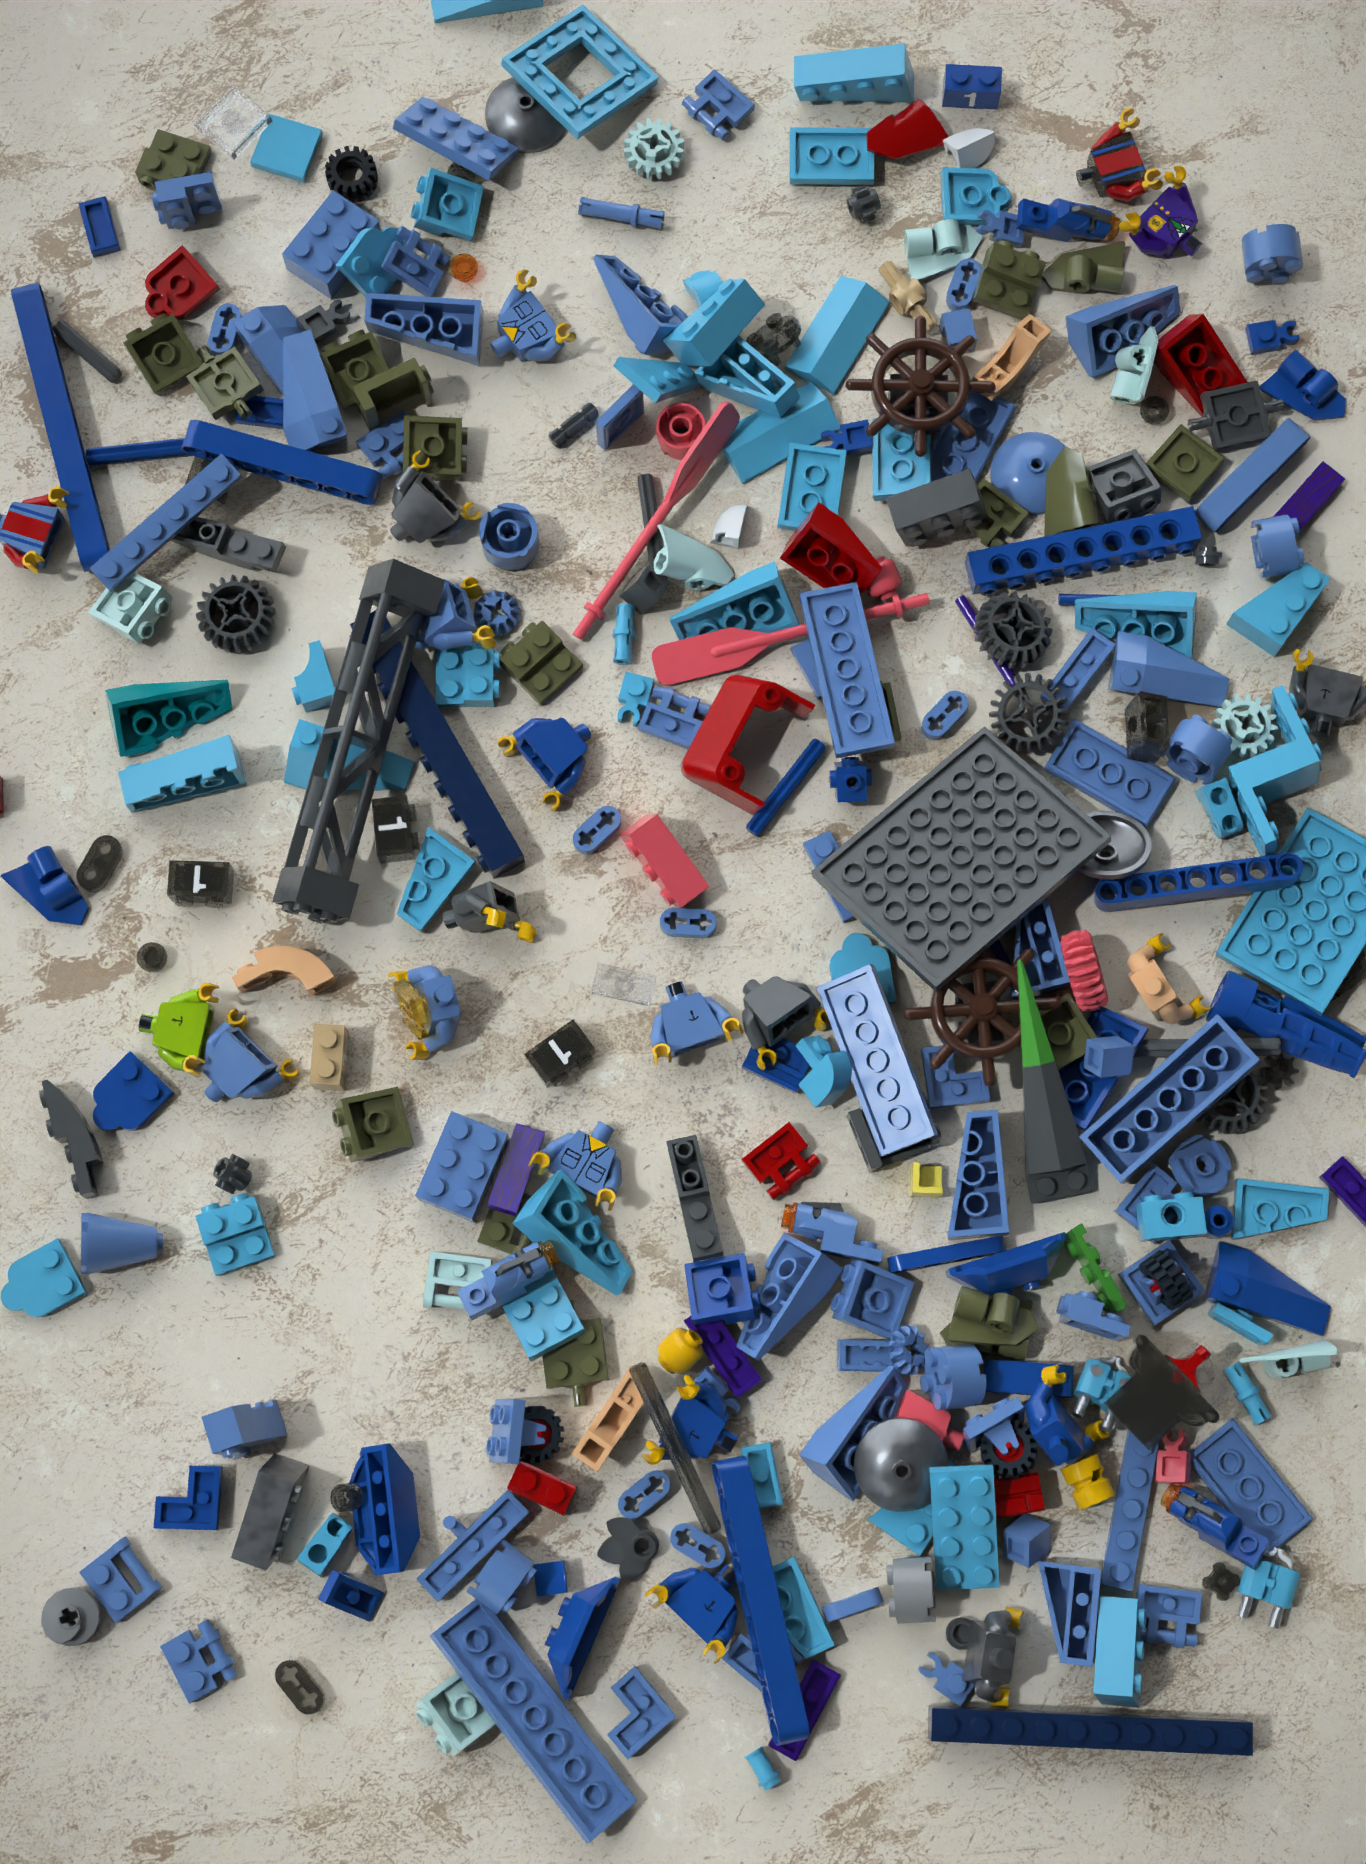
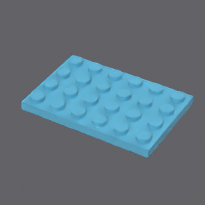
[1215,807,1366,1016]

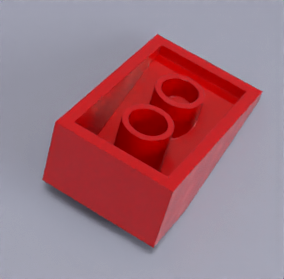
[1154,314,1248,417]
[780,502,882,596]

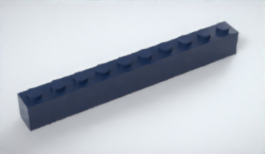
[349,610,525,878]
[928,1705,1253,1756]

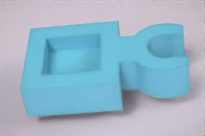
[618,672,654,727]

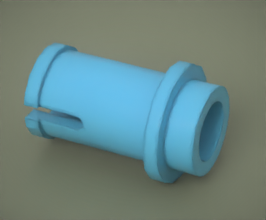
[745,1746,781,1791]

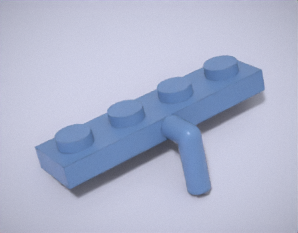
[416,1490,530,1602]

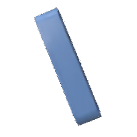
[1195,418,1311,533]

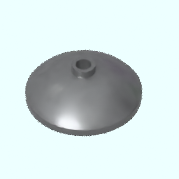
[485,77,566,153]
[1078,811,1152,880]
[854,1417,948,1512]

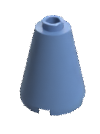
[81,1213,163,1274]

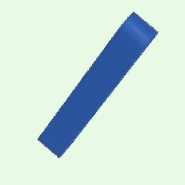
[181,420,383,505]
[1094,853,1303,912]

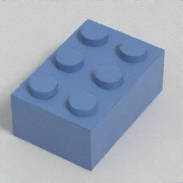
[282,190,381,300]
[415,1111,510,1223]

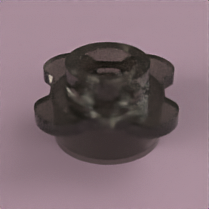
[1202,1562,1240,1601]

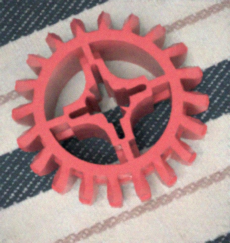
[1060,930,1108,1012]

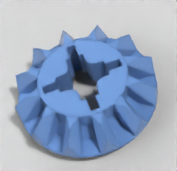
[473,589,520,636]
[889,1325,929,1375]

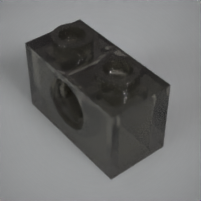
[1125,691,1170,764]

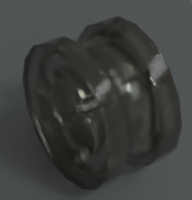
[330,1483,362,1512]

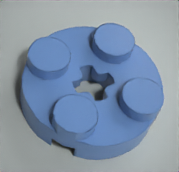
[1169,1135,1231,1197]

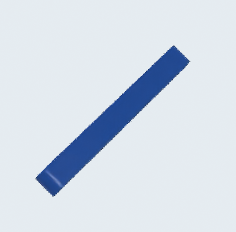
[712,1455,810,1746]

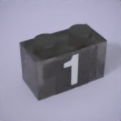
[371,795,420,864]
[167,860,234,908]
[524,1019,596,1088]

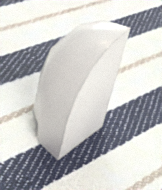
[943,128,995,168]
[710,504,748,549]

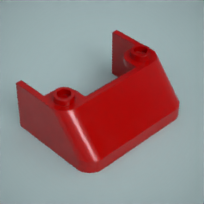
[681,675,815,815]

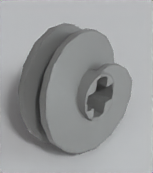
[41,1587,103,1646]

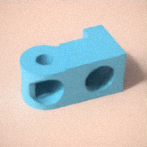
[1195,778,1243,839]
[297,1513,354,1578]

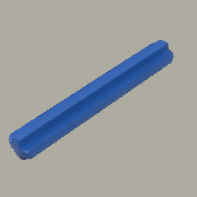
[86,438,189,465]
[746,739,826,837]

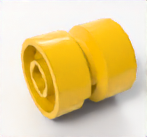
[1060,1453,1116,1510]

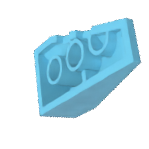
[431,0,544,23]
[670,561,799,640]
[1075,591,1197,659]
[284,719,415,791]
[513,1170,633,1296]

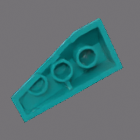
[105,680,232,757]

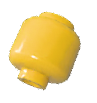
[658,1328,703,1374]

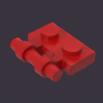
[741,1122,821,1201]

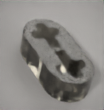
[275,1659,325,1715]

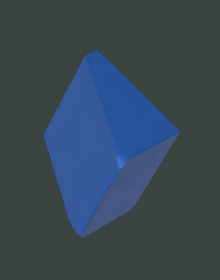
[533,1560,568,1597]

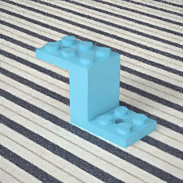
[1229,685,1323,856]

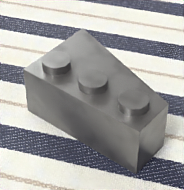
[231,1453,309,1571]

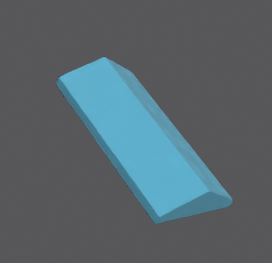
[784,276,890,395]
[721,382,841,484]

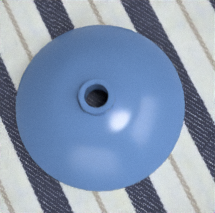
[990,432,1065,515]

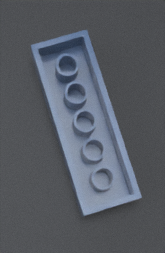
[1079,1014,1262,1184]

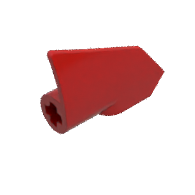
[866,99,948,160]

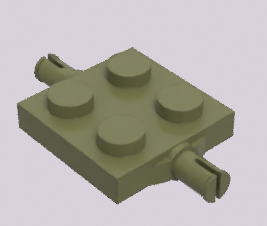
[186,346,264,420]
[542,1300,609,1407]

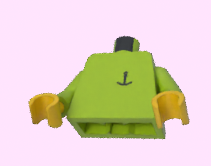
[139,983,219,1077]

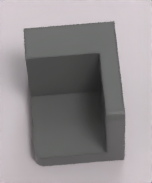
[619,563,671,614]

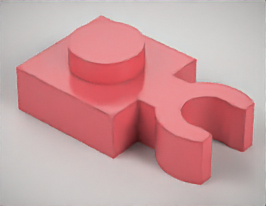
[1156,1429,1191,1485]

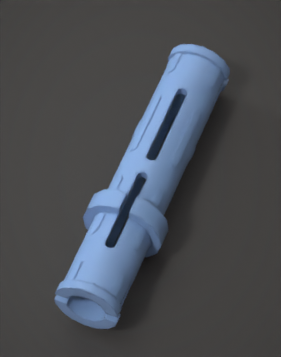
[578,197,665,229]

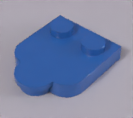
[93,1051,174,1131]

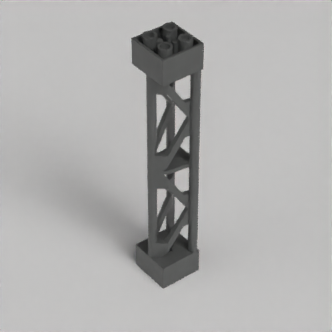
[272,558,445,924]

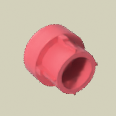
[656,403,705,460]

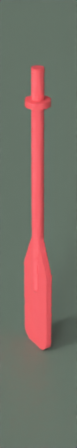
[572,401,740,641]
[652,593,930,685]

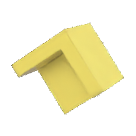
[910,1162,944,1198]

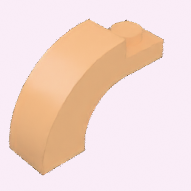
[971,314,1052,401]
[232,946,338,996]
[572,1366,657,1472]

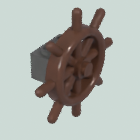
[845,316,996,457]
[903,948,1061,1087]

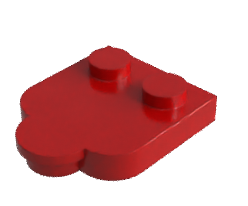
[145,245,220,320]

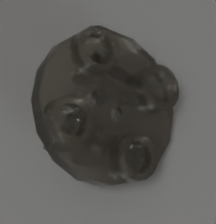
[746,313,802,367]

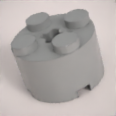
[886,1557,936,1624]

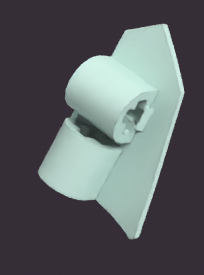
[904,219,983,281]
[1110,326,1158,404]
[654,524,735,591]
[1239,1340,1338,1379]

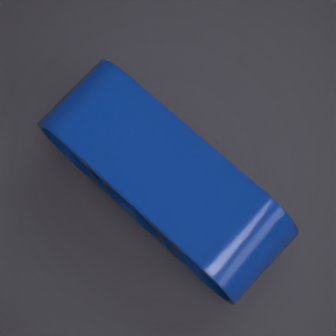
[983,1360,1074,1398]

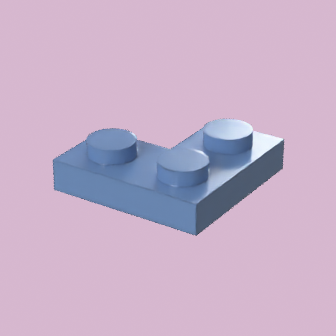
[921,1045,990,1109]
[607,1666,676,1759]

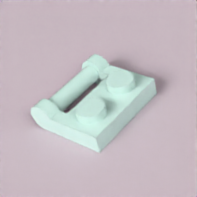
[423,1251,492,1310]

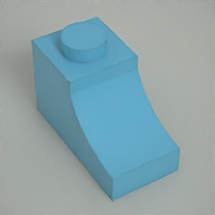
[292,640,335,712]

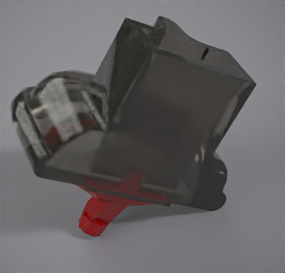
[1103,1334,1220,1450]

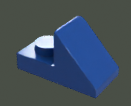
[318,1570,384,1622]

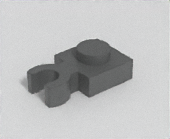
[297,299,350,343]

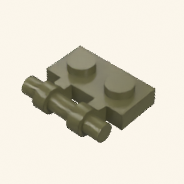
[961,478,1029,547]

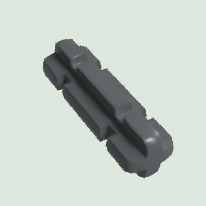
[549,403,599,448]

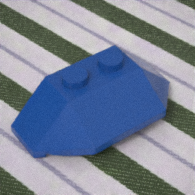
[945,1232,1067,1296]
[349,1443,420,1576]
[545,1576,621,1700]

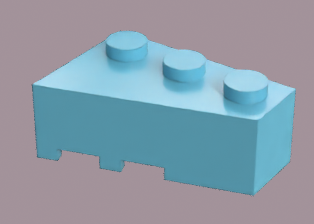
[1093,1596,1146,1708]

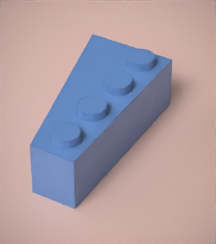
[364,293,483,366]
[948,1110,1010,1240]

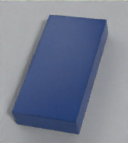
[78,196,121,257]
[235,396,283,429]

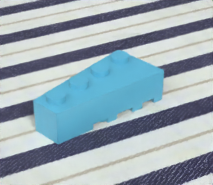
[794,43,914,102]
[118,735,247,813]

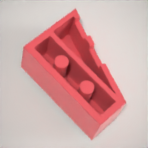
[619,814,710,908]

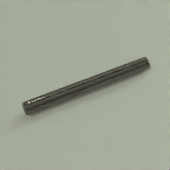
[629,1362,721,1535]

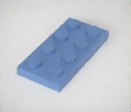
[393,96,518,181]

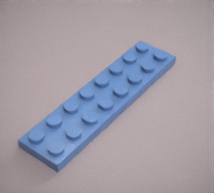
[430,1599,637,1844]

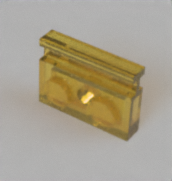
[393,979,430,1040]

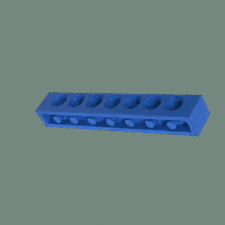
[964,506,1202,596]

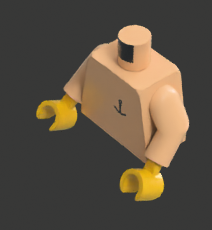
[1127,933,1211,1024]

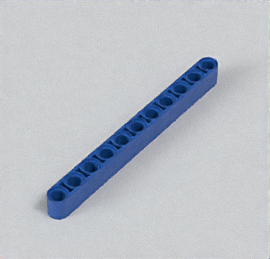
[11,282,110,572]

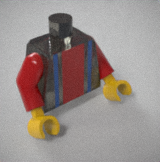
[1076,108,1163,202]

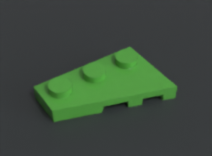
[1064,1223,1127,1314]

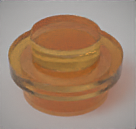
[449,253,478,282]

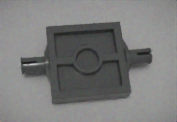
[1188,380,1284,450]

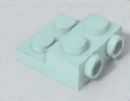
[88,572,173,645]
[416,1672,495,1757]

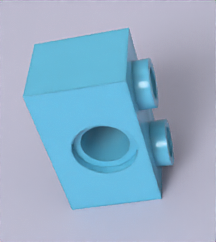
[1136,1192,1207,1242]

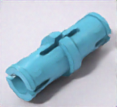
[613,603,636,665]
[1223,1361,1272,1425]

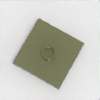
[1146,424,1225,503]

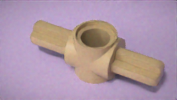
[878,261,937,333]

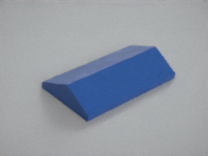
[1058,1007,1149,1131]

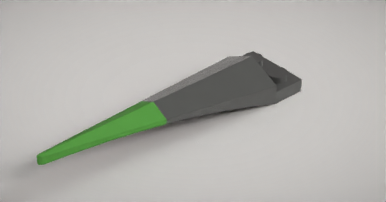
[1017,959,1092,1204]

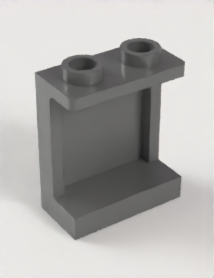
[847,1092,941,1173]

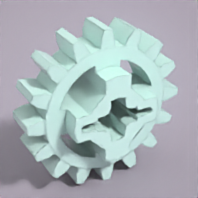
[624,118,684,179]
[1211,694,1278,759]

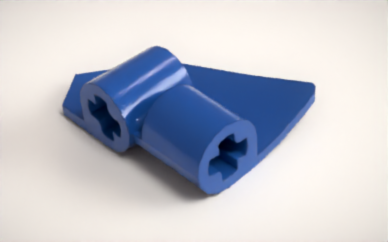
[1259,350,1346,420]
[1,846,89,925]

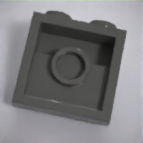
[1088,449,1161,523]

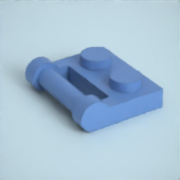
[79,1536,162,1623]

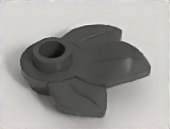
[597,1517,659,1580]

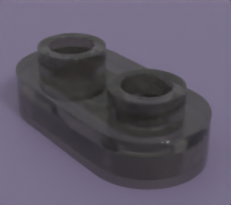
[76,835,123,893]

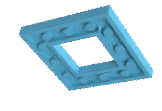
[501,4,659,140]

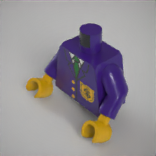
[1119,166,1202,258]

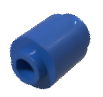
[1203,1205,1234,1239]

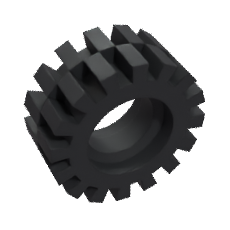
[325,146,378,203]

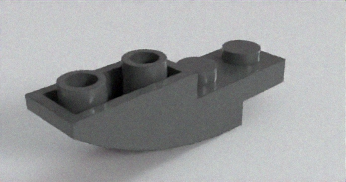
[170,517,286,573]
[39,1080,104,1199]
[666,1135,724,1262]

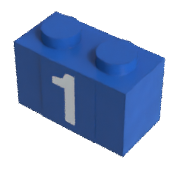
[942,64,1002,109]

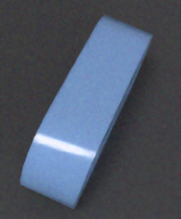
[946,258,981,311]
[208,303,242,356]
[921,690,968,740]
[573,806,621,855]
[660,908,717,939]
[618,1470,670,1519]
[670,1523,725,1568]
[822,1587,884,1622]

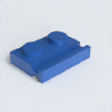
[742,1038,810,1094]

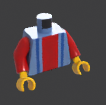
[0,486,69,574]

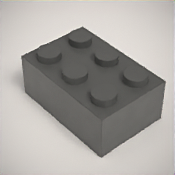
[886,468,988,547]

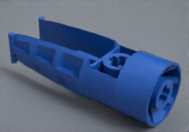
[1206,970,1366,1078]

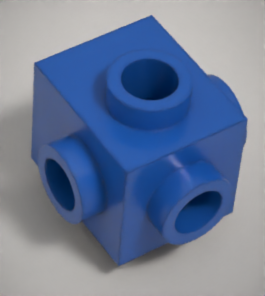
[829,757,872,802]

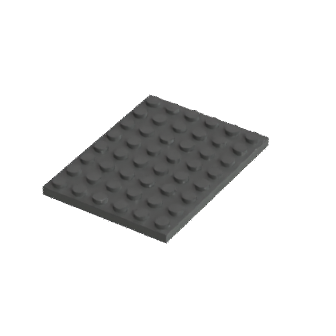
[811,726,1111,992]

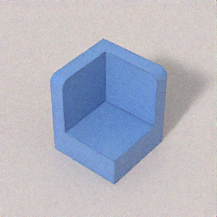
[939,308,977,351]
[1083,1036,1134,1078]
[1003,1514,1051,1568]

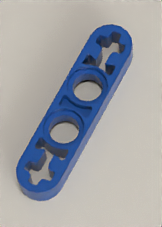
[887,1236,1007,1273]

